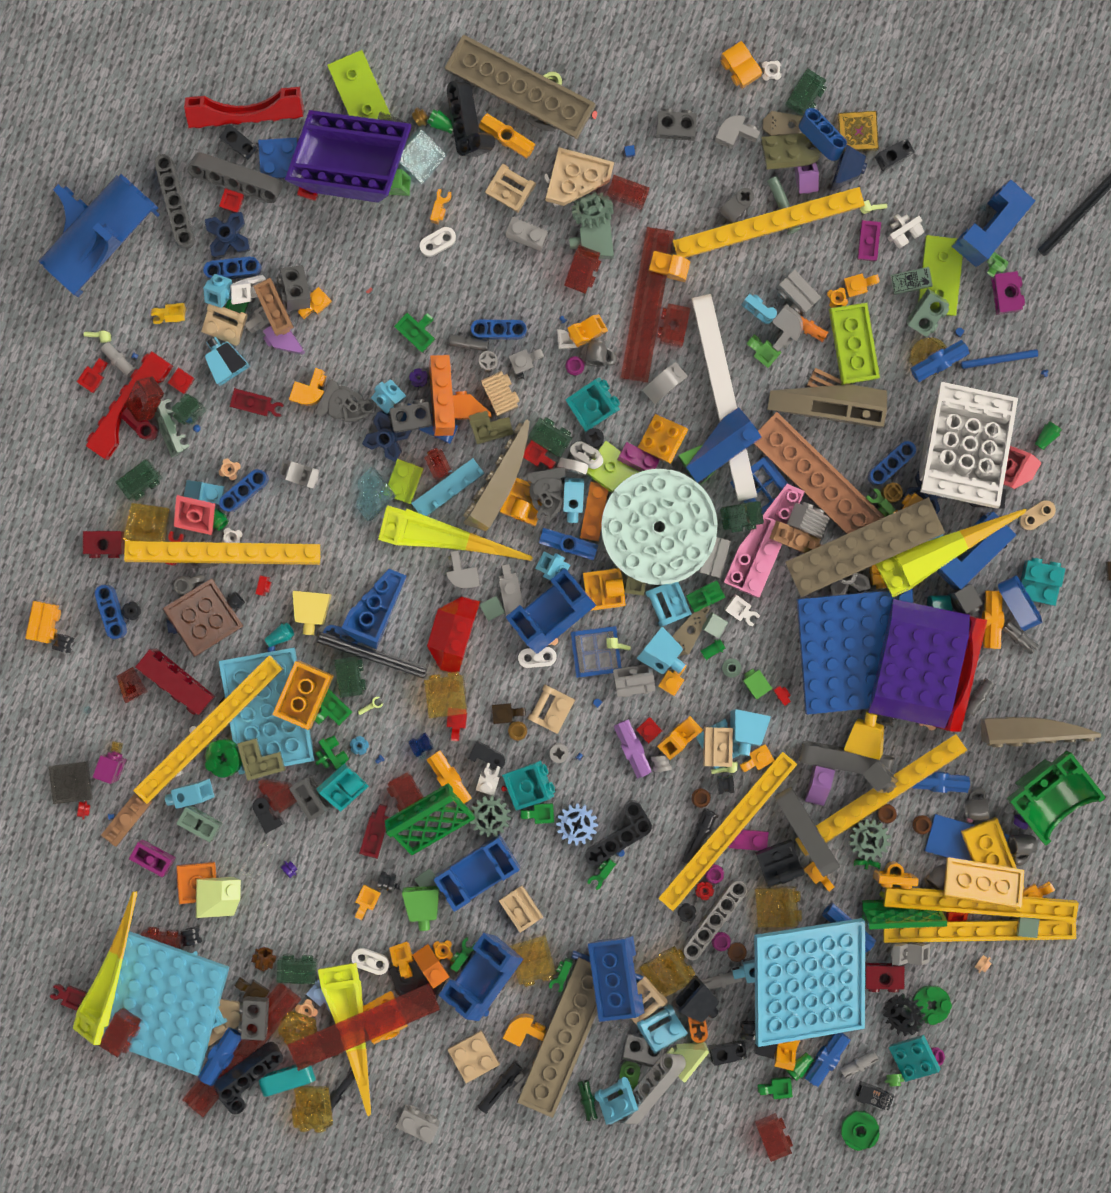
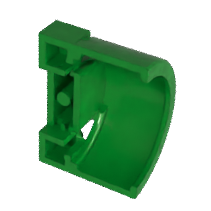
[1006,750,1106,845]

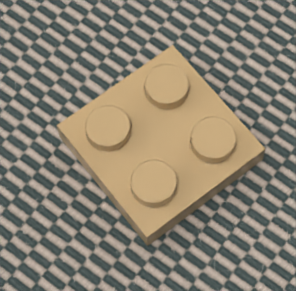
[448,1030,500,1083]

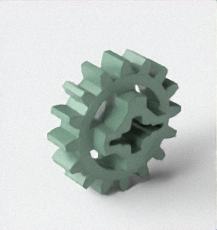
[571,191,614,228]
[470,795,511,838]
[849,819,891,861]

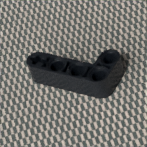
[447,81,495,157]
[585,800,652,865]
[214,1042,283,1115]

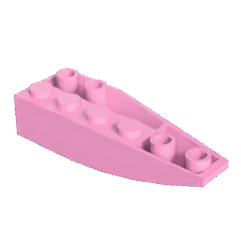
[724,484,805,598]

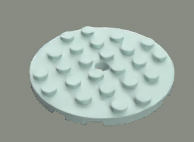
[601,469,718,585]

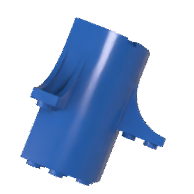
[38,174,160,297]

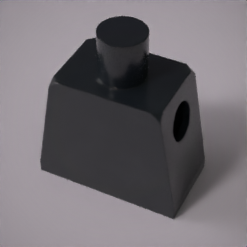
[672,975,719,1022]

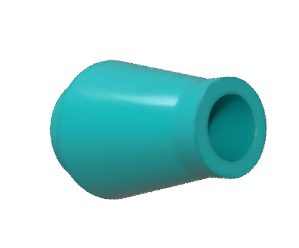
[265,623,295,647]

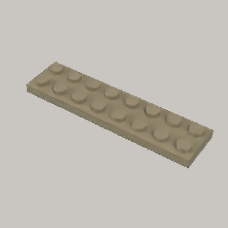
[445,35,596,139]
[786,498,945,597]
[517,957,597,1118]

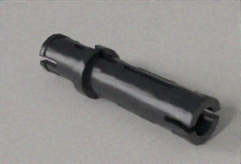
[477,1061,523,1114]

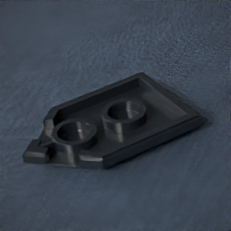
[388,960,447,1011]

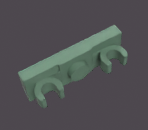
[150,398,189,458]

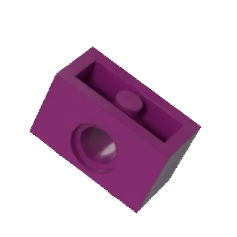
[991,271,1025,315]
[92,751,127,784]
[129,839,176,878]

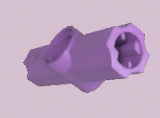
[614,719,652,779]

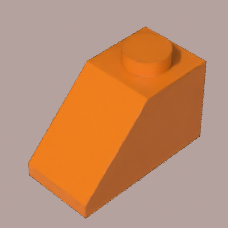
[453,391,491,420]
[412,944,450,989]

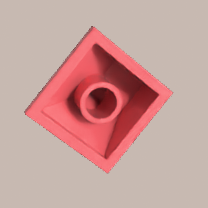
[1003,446,1041,489]
[174,495,215,535]

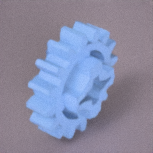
[556,803,598,846]

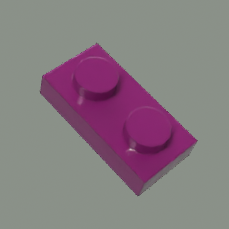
[857,220,881,262]
[617,442,660,472]
[728,829,769,851]

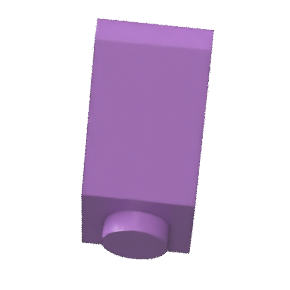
[794,162,819,194]
[263,326,305,355]
[805,765,835,806]

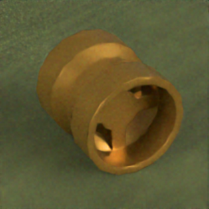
[881,483,903,503]

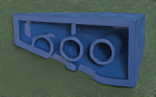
[686,407,762,483]
[341,569,407,650]

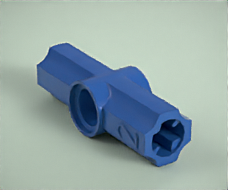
[910,340,970,383]
[539,528,598,561]
[911,771,970,793]
[822,902,876,953]
[198,1027,242,1086]
[804,1033,851,1087]

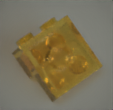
[123,503,170,542]
[424,672,468,718]
[755,886,802,927]
[509,935,556,987]
[640,946,695,997]
[291,1086,333,1133]

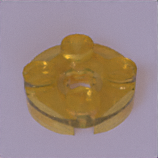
[909,337,947,376]
[278,1011,317,1048]

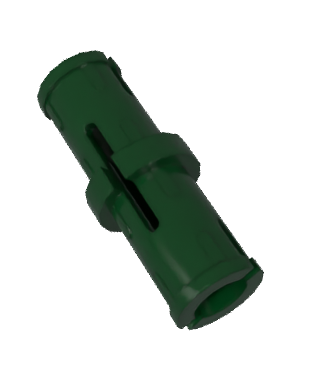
[577,1080,598,1121]

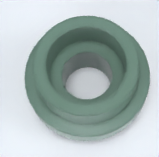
[722,658,741,678]

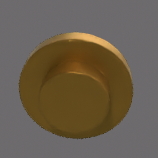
[412,107,429,127]
[508,721,527,741]

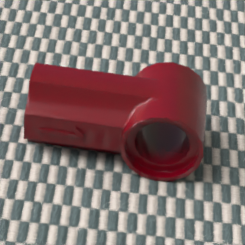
[121,405,158,441]

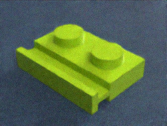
[385,459,424,504]

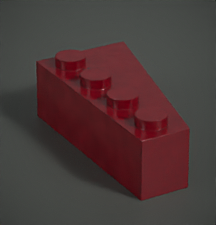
[135,648,216,715]

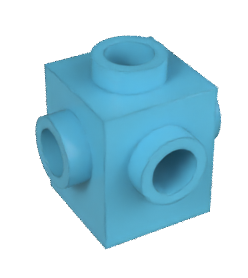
[203,274,232,308]
[371,379,406,414]
[535,552,570,580]

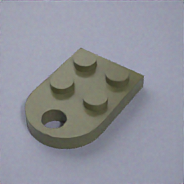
[761,133,821,170]

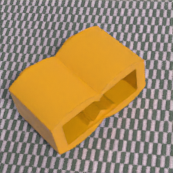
[720,41,762,89]

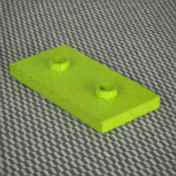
[327,50,393,121]
[918,235,963,316]
[829,303,880,385]
[586,441,639,493]

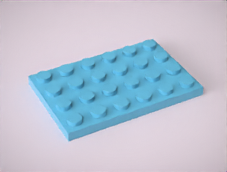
[219,648,315,774]

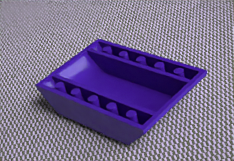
[285,110,412,203]
[868,599,970,728]

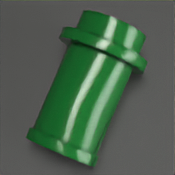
[700,639,726,661]

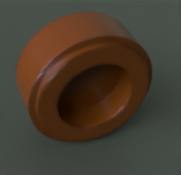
[877,804,897,824]
[727,942,747,962]

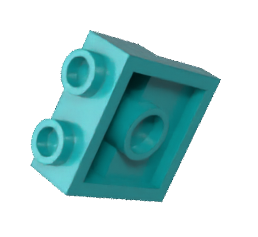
[565,378,620,432]
[1020,557,1066,606]
[502,760,555,811]

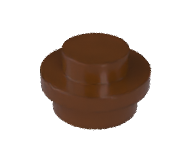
[691,788,711,808]
[912,815,932,834]

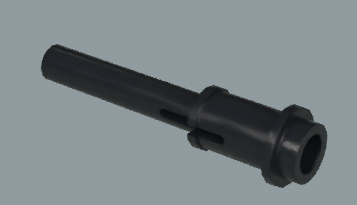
[319,1070,355,1116]

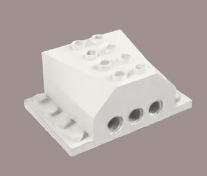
[919,382,1018,509]

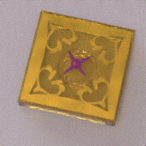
[837,111,879,152]

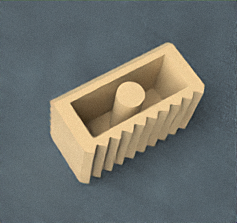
[481,371,520,417]

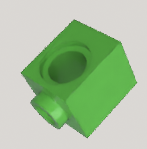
[742,668,772,700]

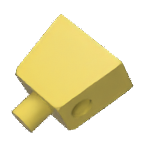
[293,591,331,635]

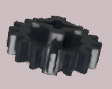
[883,993,925,1036]

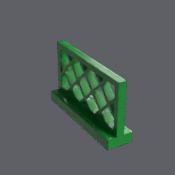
[385,783,475,856]
[862,899,947,929]

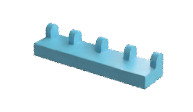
[411,458,484,516]

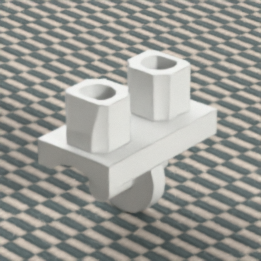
[887,214,924,249]

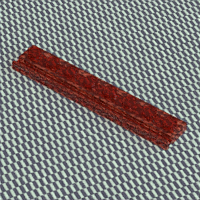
[621,227,674,383]
[182,981,302,1117]
[287,983,441,1071]

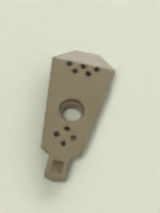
[762,111,803,136]
[672,606,710,656]

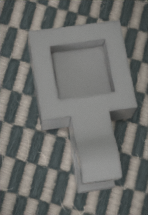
[509,349,544,375]

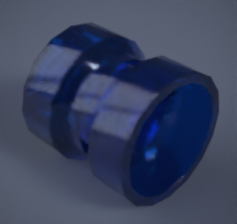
[408,732,434,758]

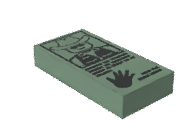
[891,267,933,295]

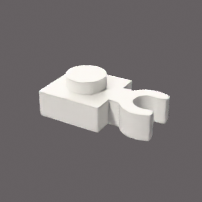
[724,594,760,626]
[476,763,500,796]

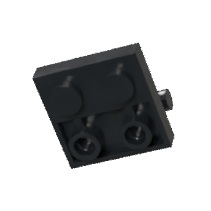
[755,839,805,888]

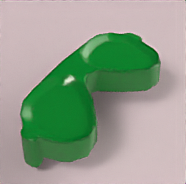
[853,859,881,870]

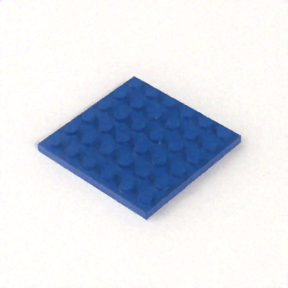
[797,589,913,715]

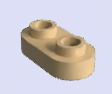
[1019,500,1056,530]

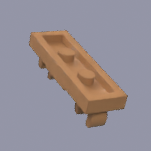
[253,278,294,336]
[769,521,822,553]
[101,793,152,847]

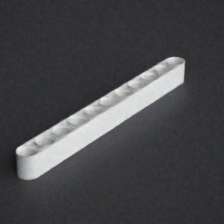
[692,294,757,502]

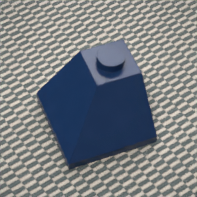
[830,145,867,191]

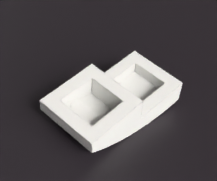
[230,275,266,304]

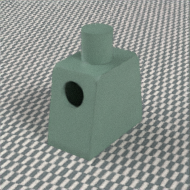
[569,219,614,259]

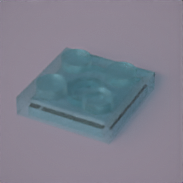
[399,128,447,184]

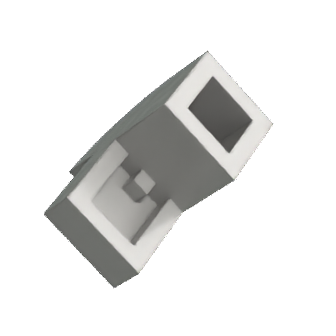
[714,115,760,149]
[772,304,803,351]
[643,362,688,404]
[278,459,319,489]
[446,551,480,588]
[891,942,930,966]

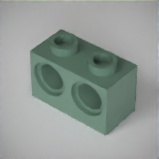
[906,289,949,337]
[176,805,223,842]

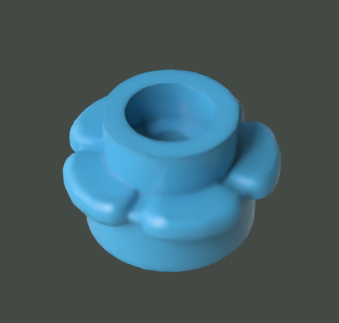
[350,736,369,755]

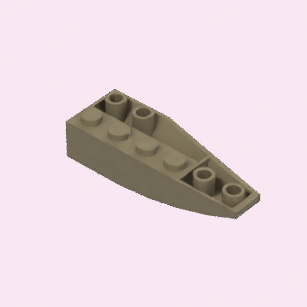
[767,384,887,429]
[463,419,530,531]
[981,717,1101,747]

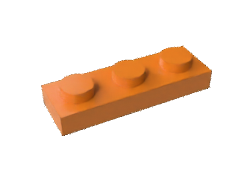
[580,481,608,542]

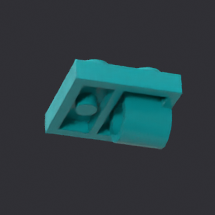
[316,763,369,812]
[889,1035,941,1082]

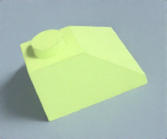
[196,877,241,918]
[665,1042,709,1083]

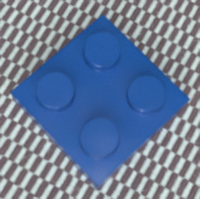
[258,137,298,179]

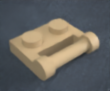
[485,164,536,213]
[201,304,247,346]
[527,684,575,734]
[631,976,668,1025]

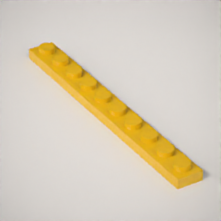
[673,187,865,258]
[124,541,320,565]
[133,655,283,804]
[795,734,967,856]
[658,752,797,911]
[883,886,1079,921]
[883,919,1076,943]

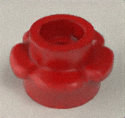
[77,801,91,819]
[695,881,714,900]

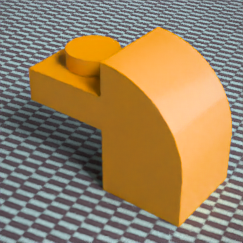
[649,251,691,282]
[567,314,608,347]
[289,368,327,406]
[657,716,703,760]
[503,1014,547,1047]
[774,1040,800,1071]

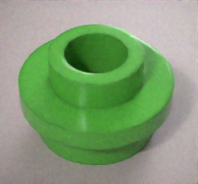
[885,1074,904,1087]

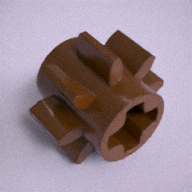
[251,947,276,971]

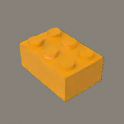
[272,660,334,730]

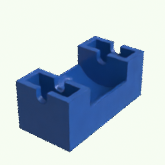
[952,179,1036,267]
[936,511,1016,590]
[506,568,596,654]
[433,834,520,912]
[439,933,523,1021]
[588,936,645,1022]

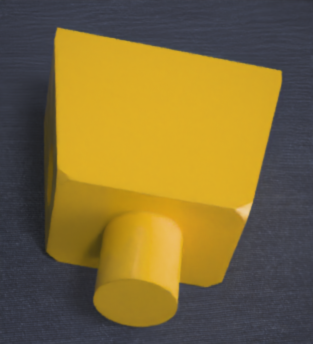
[844,711,884,760]

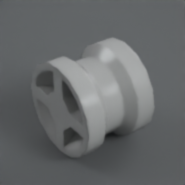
[478,351,498,371]
[550,743,569,763]
[651,754,672,772]

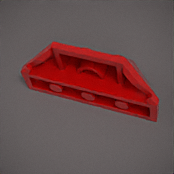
[427,596,480,675]

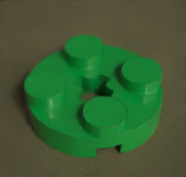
[205,739,242,778]
[912,985,952,1025]
[841,1110,880,1151]

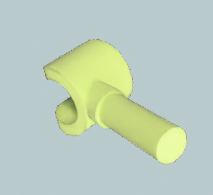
[860,200,887,214]
[84,331,111,343]
[606,638,631,651]
[358,697,383,715]
[711,762,738,774]

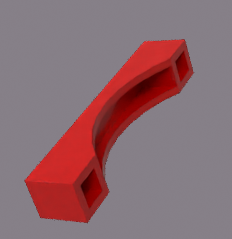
[184,87,304,128]
[86,351,174,460]
[933,616,987,732]

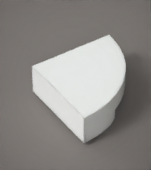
[557,329,578,349]

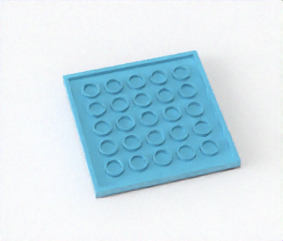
[754,918,865,1047]
[101,931,230,1076]

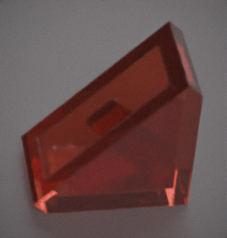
[116,667,148,703]

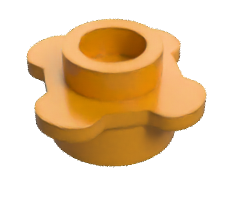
[827,288,848,308]
[433,940,453,960]

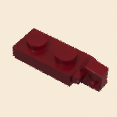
[359,804,389,859]

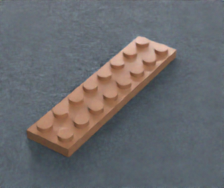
[754,412,885,534]

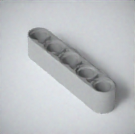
[683,879,747,960]
[618,1053,686,1125]

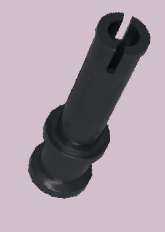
[682,808,719,864]

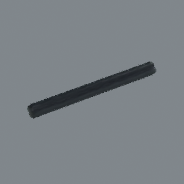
[1038,173,1111,256]
[316,632,427,678]

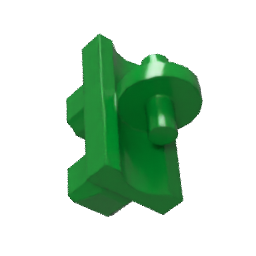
[686,580,725,613]
[315,736,349,770]

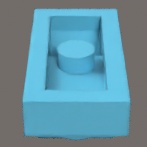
[184,480,225,505]

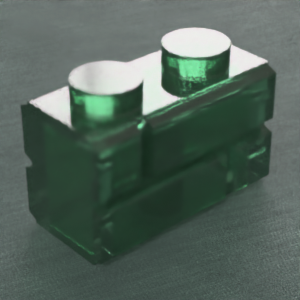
[785,69,827,116]
[172,394,207,425]
[528,417,573,458]
[115,459,163,501]
[720,501,764,533]
[334,656,367,698]
[276,954,318,984]

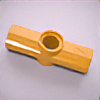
[479,113,536,159]
[982,590,1004,649]
[426,750,472,804]

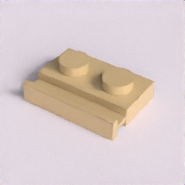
[703,727,733,767]
[499,885,543,933]

